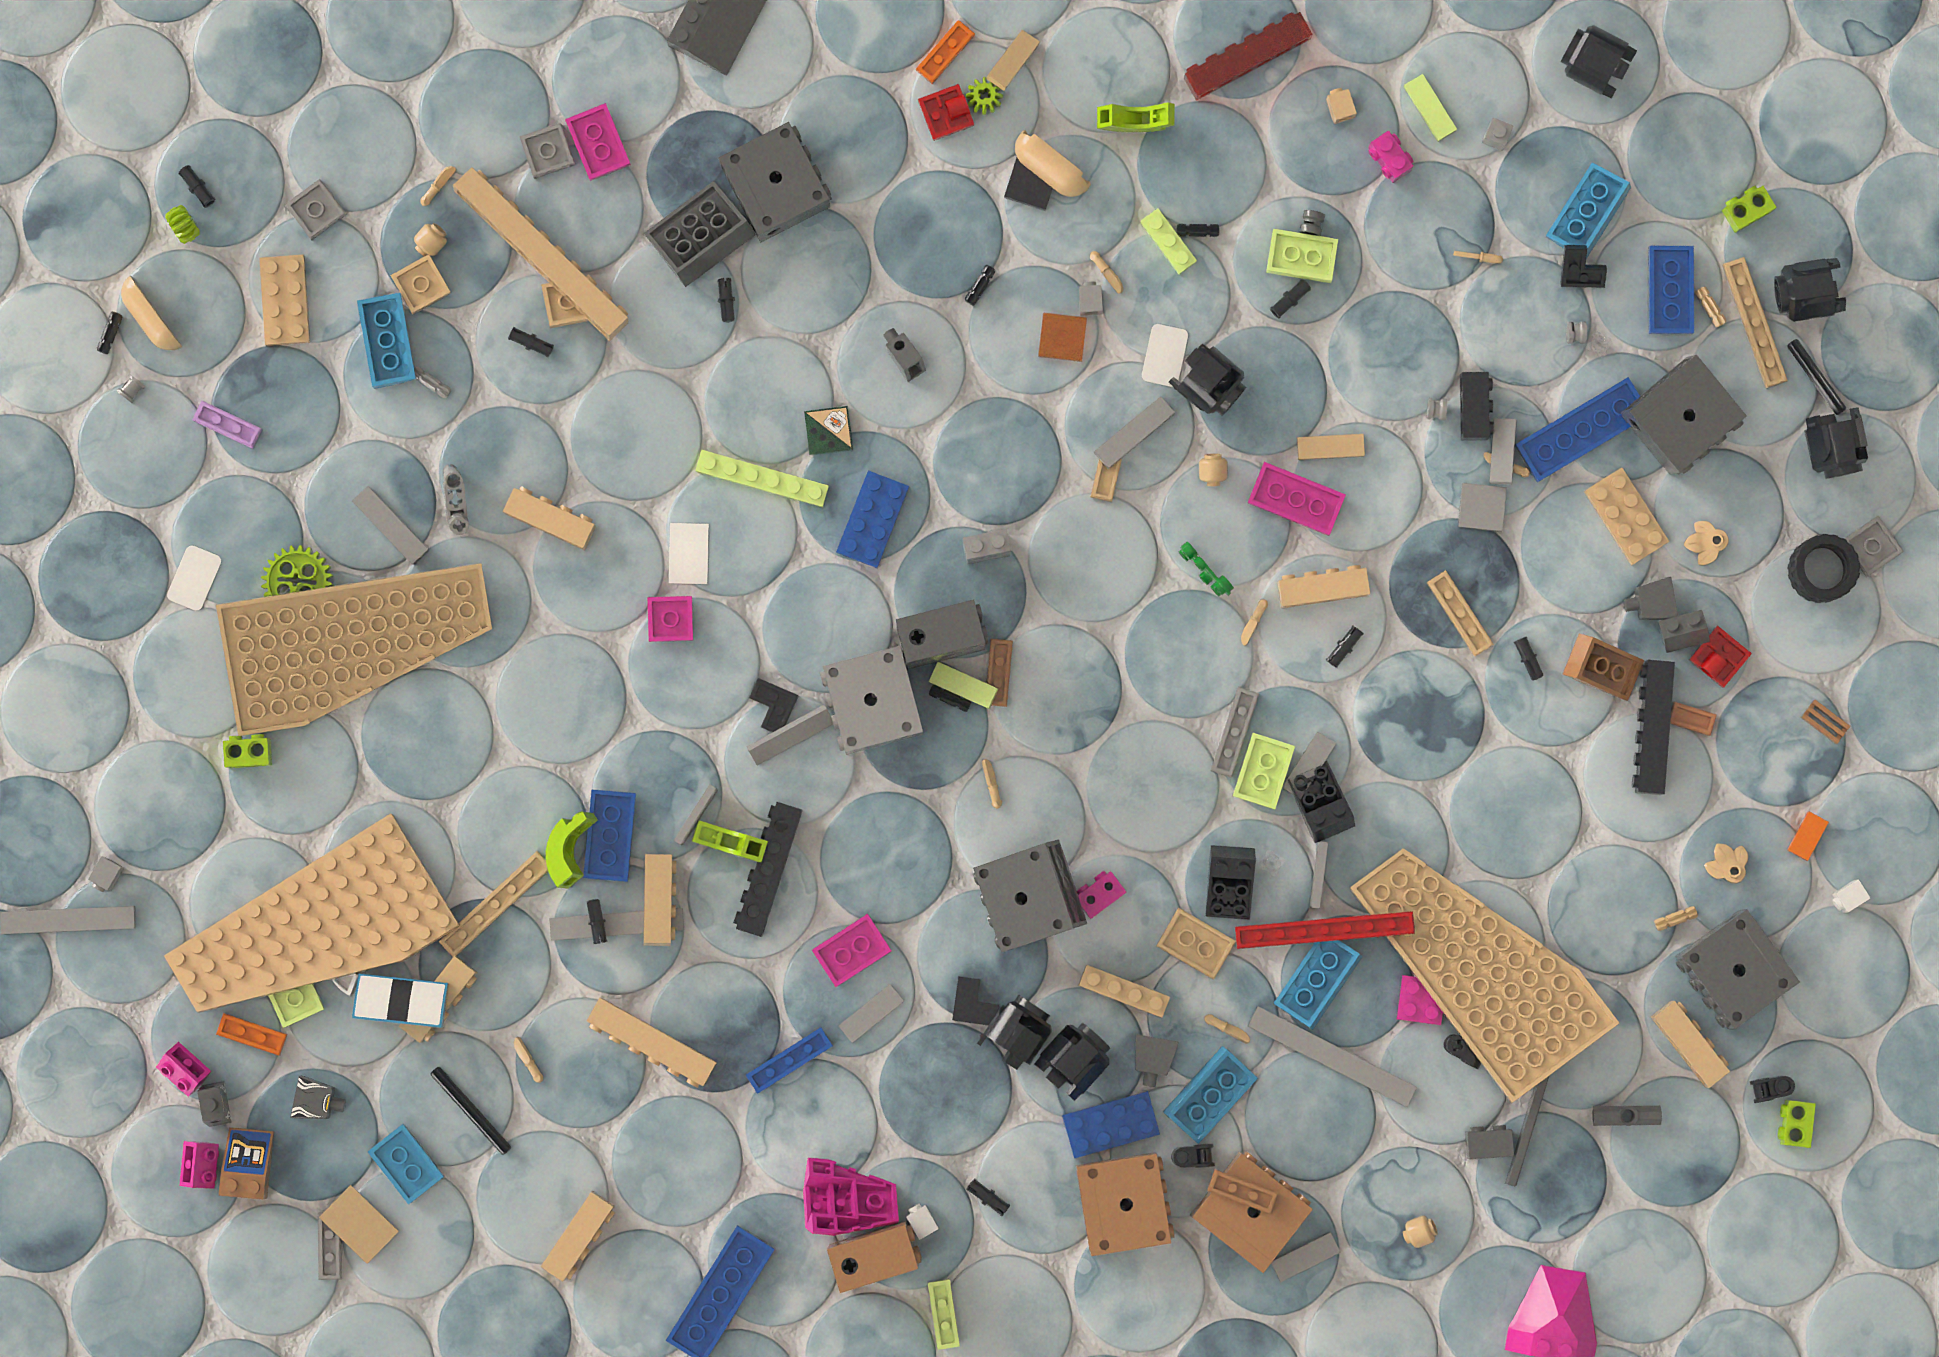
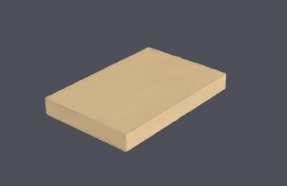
[1156,907,1236,980]
[319,1185,399,1264]

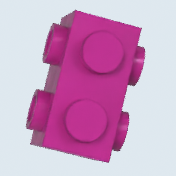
[1368,130,1414,183]
[1077,871,1127,919]
[156,1041,211,1097]
[179,1141,219,1189]

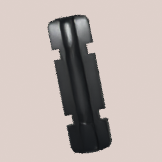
[1176,224,1219,237]
[965,265,995,306]
[97,311,123,354]
[929,685,971,712]

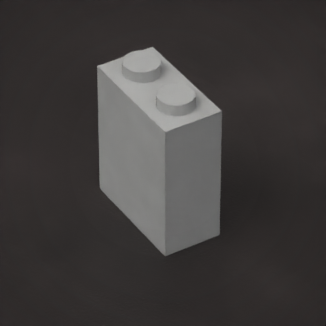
[963,529,1011,565]

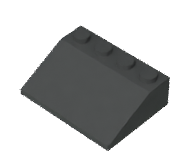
[667,0,767,76]
[644,181,756,287]

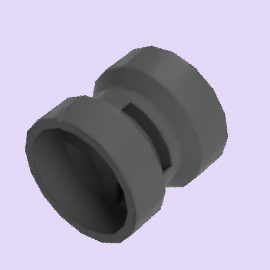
[1299,210,1325,236]

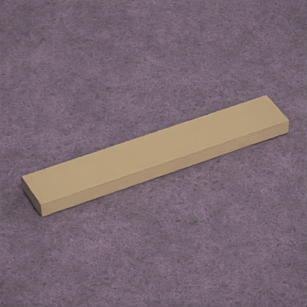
[1723,257,1788,388]
[439,851,548,957]

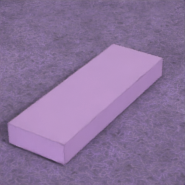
[192,401,262,449]

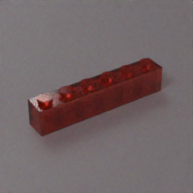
[1184,12,1313,101]

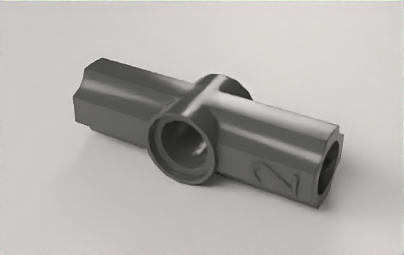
[1592,1105,1662,1126]

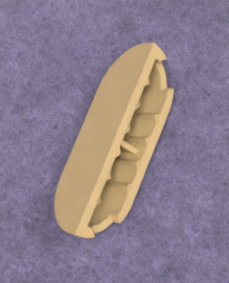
[1015,130,1091,197]
[121,276,182,350]

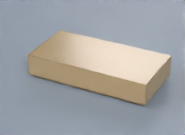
[1090,459,1122,502]

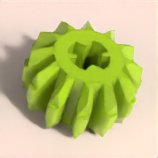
[966,77,1003,115]
[165,205,200,244]

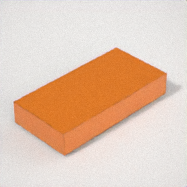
[1787,811,1829,861]

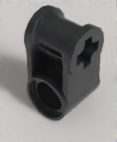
[1443,1034,1482,1069]
[1749,1076,1795,1103]
[1171,1144,1215,1168]

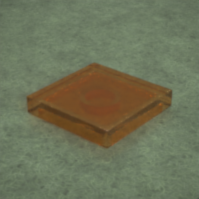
[1038,313,1087,362]

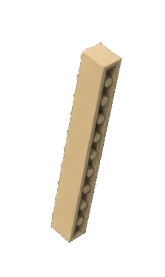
[453,167,628,341]

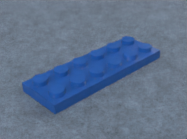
[1515,377,1640,483]
[666,1225,775,1357]

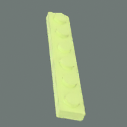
[695,450,829,508]

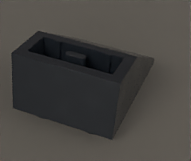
[1287,761,1355,843]
[1206,845,1256,920]

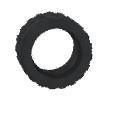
[1787,534,1861,603]

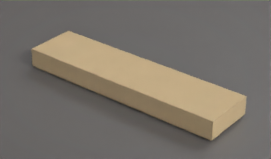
[1427,570,1494,657]

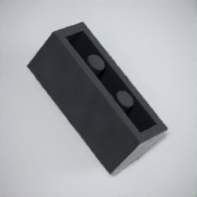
[1460,372,1494,441]

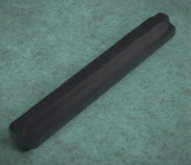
[1787,339,1846,415]

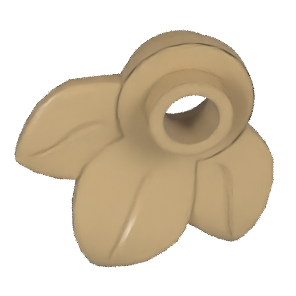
[1684,521,1729,565]
[1704,843,1748,884]

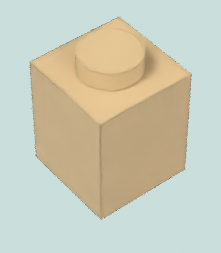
[1326,88,1357,124]

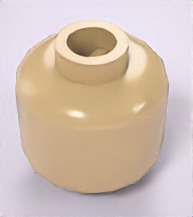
[414,223,447,256]
[1199,454,1228,486]
[1403,1216,1438,1248]

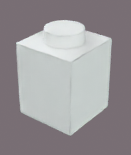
[1832,879,1870,913]
[906,1203,939,1240]

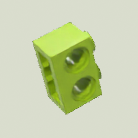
[1722,185,1777,233]
[223,734,272,768]
[1777,1100,1816,1148]

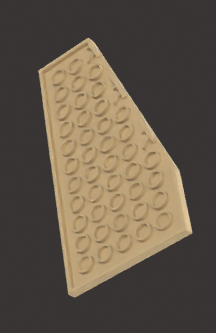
[216,563,492,736]
[164,814,460,1013]
[1350,848,1619,1103]

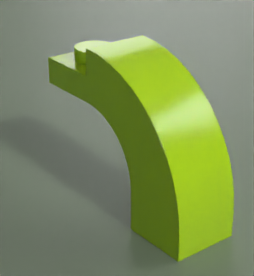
[1097,102,1175,132]
[546,811,598,889]
[692,820,768,863]

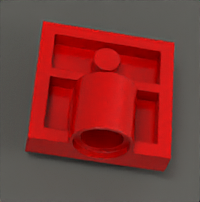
[918,84,974,141]
[1689,625,1752,688]

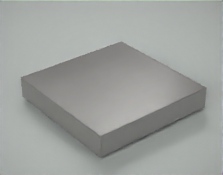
[520,123,575,179]
[285,179,347,241]
[1458,483,1507,532]
[1845,516,1904,577]

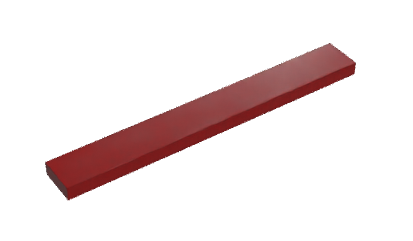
[1235,911,1415,949]

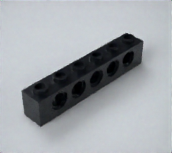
[733,802,803,937]

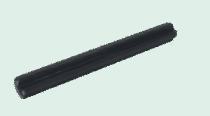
[430,1067,511,1155]

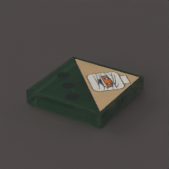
[804,406,853,455]

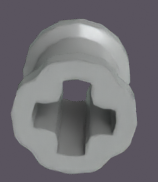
[116,374,145,403]

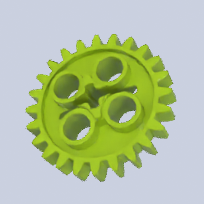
[261,545,334,597]

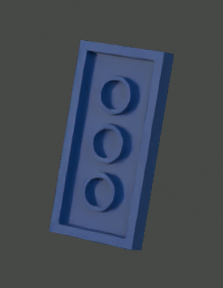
[1648,246,1694,334]
[836,470,909,568]
[583,789,636,882]
[1062,1091,1160,1159]

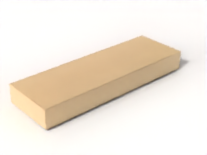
[986,30,1040,91]
[1297,434,1365,460]

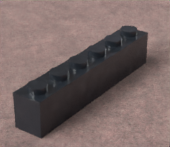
[1632,659,1675,795]

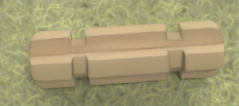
[1695,286,1727,327]
[1654,906,1698,931]

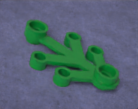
[1178,542,1234,597]

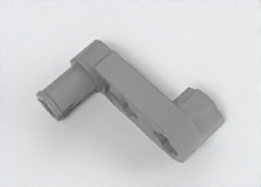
[443,464,469,535]

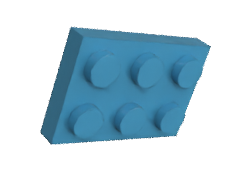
[368,1124,445,1205]

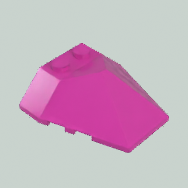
[803,1157,899,1236]
[1505,1265,1597,1357]

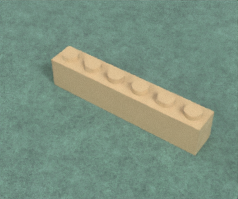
[587,998,717,1088]

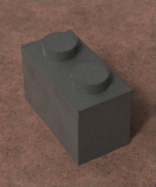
[1659,610,1710,653]
[1465,1125,1514,1159]

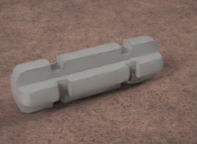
[414,366,451,398]

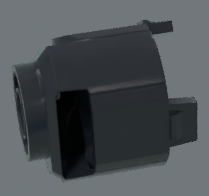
[1560,25,1637,99]
[1774,258,1846,322]
[1169,344,1247,416]
[1804,407,1868,479]
[977,995,1052,1070]
[1034,1023,1111,1101]

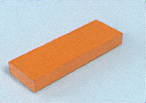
[916,20,975,84]
[216,1013,288,1056]

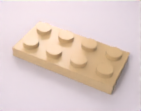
[259,255,310,346]
[1584,468,1670,566]

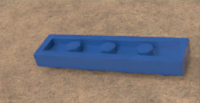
[746,1027,833,1094]

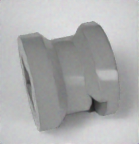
[1566,322,1587,344]
[1427,397,1447,421]

